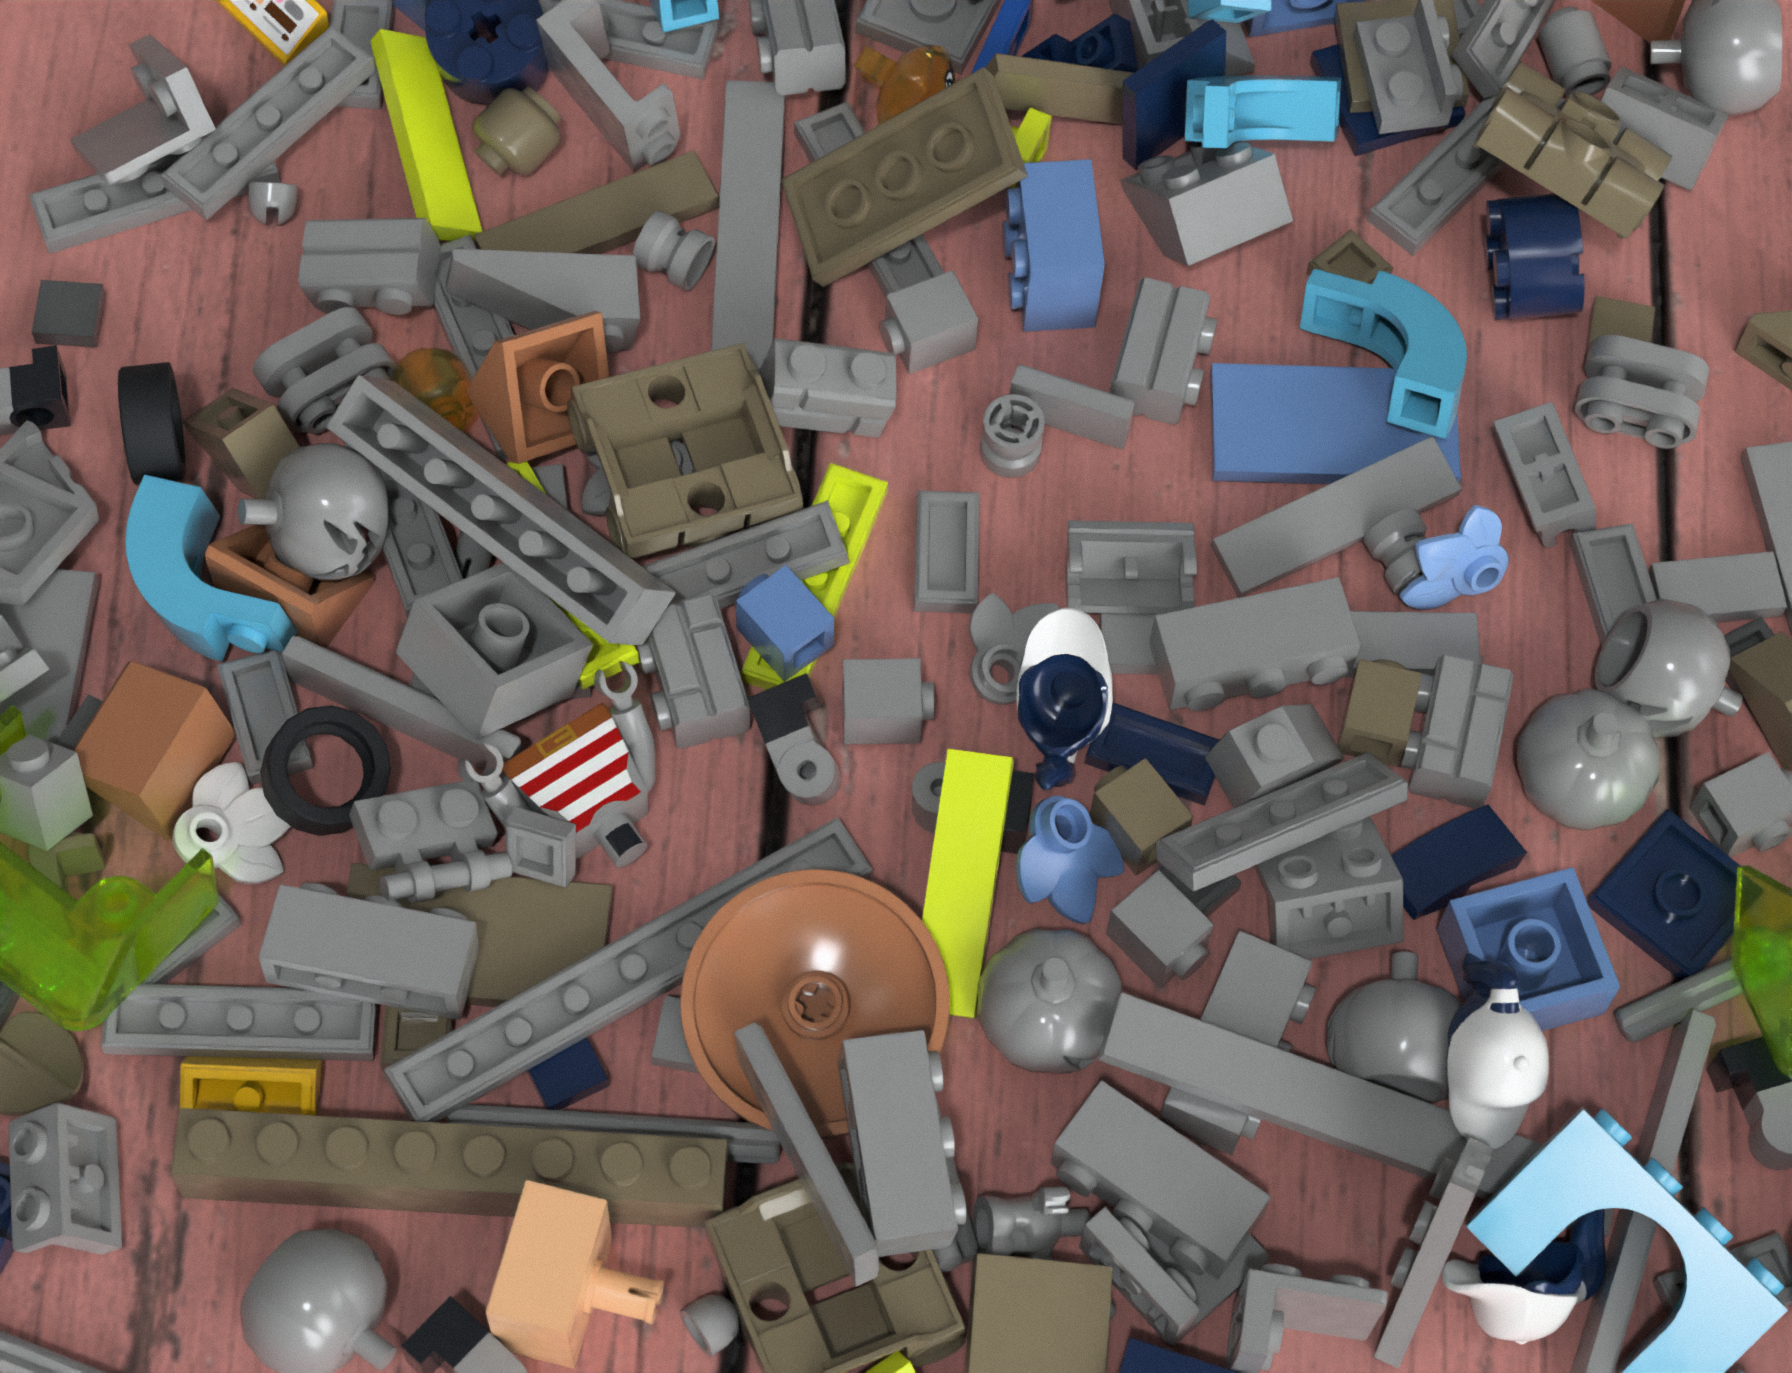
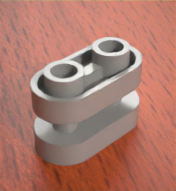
[253,307,398,434]
[1575,335,1710,449]

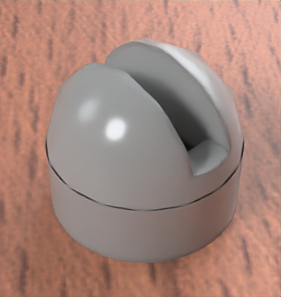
[248,182,297,225]
[680,1294,739,1357]

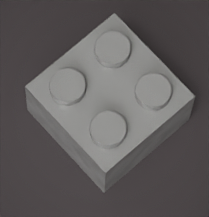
[396,562,593,740]

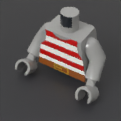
[457,661,656,868]

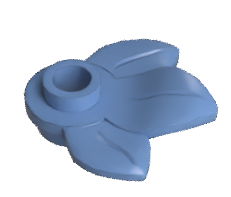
[1016,796,1125,924]

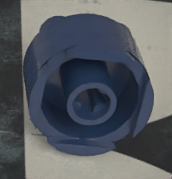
[424,0,548,104]
[1484,193,1585,320]

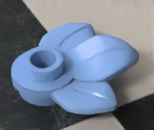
[1399,505,1509,610]

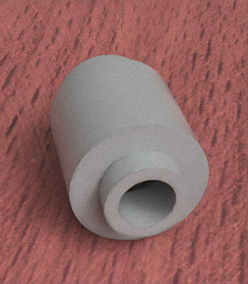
[1538,7,1612,96]

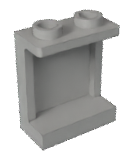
[536,0,681,173]

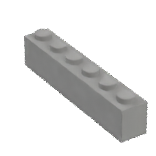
[326,374,676,645]

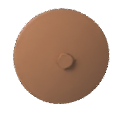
[680,869,950,1139]

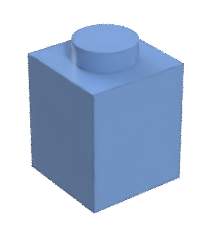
[736,565,835,682]

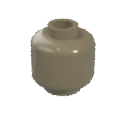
[473,86,562,176]

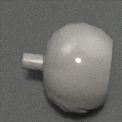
[1650,0,1782,116]
[238,442,388,581]
[1595,598,1743,739]
[1517,688,1660,831]
[977,928,1123,1074]
[1326,952,1462,1104]
[240,1229,397,1373]

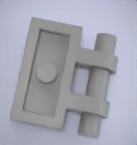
[349,780,512,903]

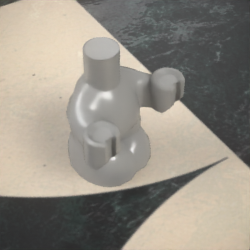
[972,1186,1090,1261]

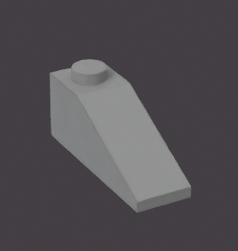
[446,249,640,353]

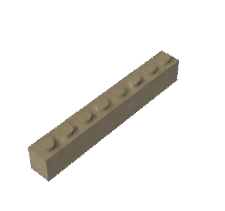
[171,1108,728,1228]

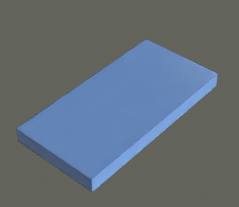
[1210,363,1461,484]

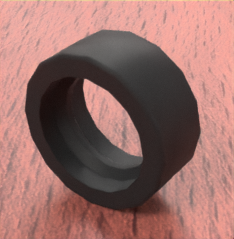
[118,362,186,485]
[260,705,391,836]

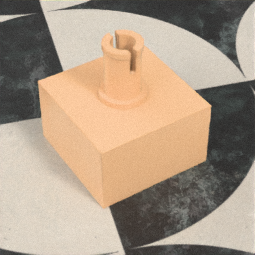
[486,1180,664,1369]

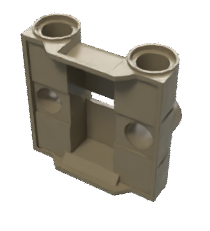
[1473,61,1672,239]
[567,343,803,559]
[704,1163,966,1373]

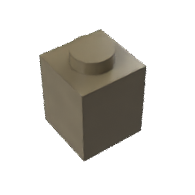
[1337,659,1422,767]
[1090,758,1193,876]

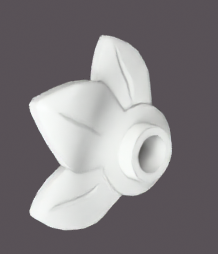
[172,762,291,884]

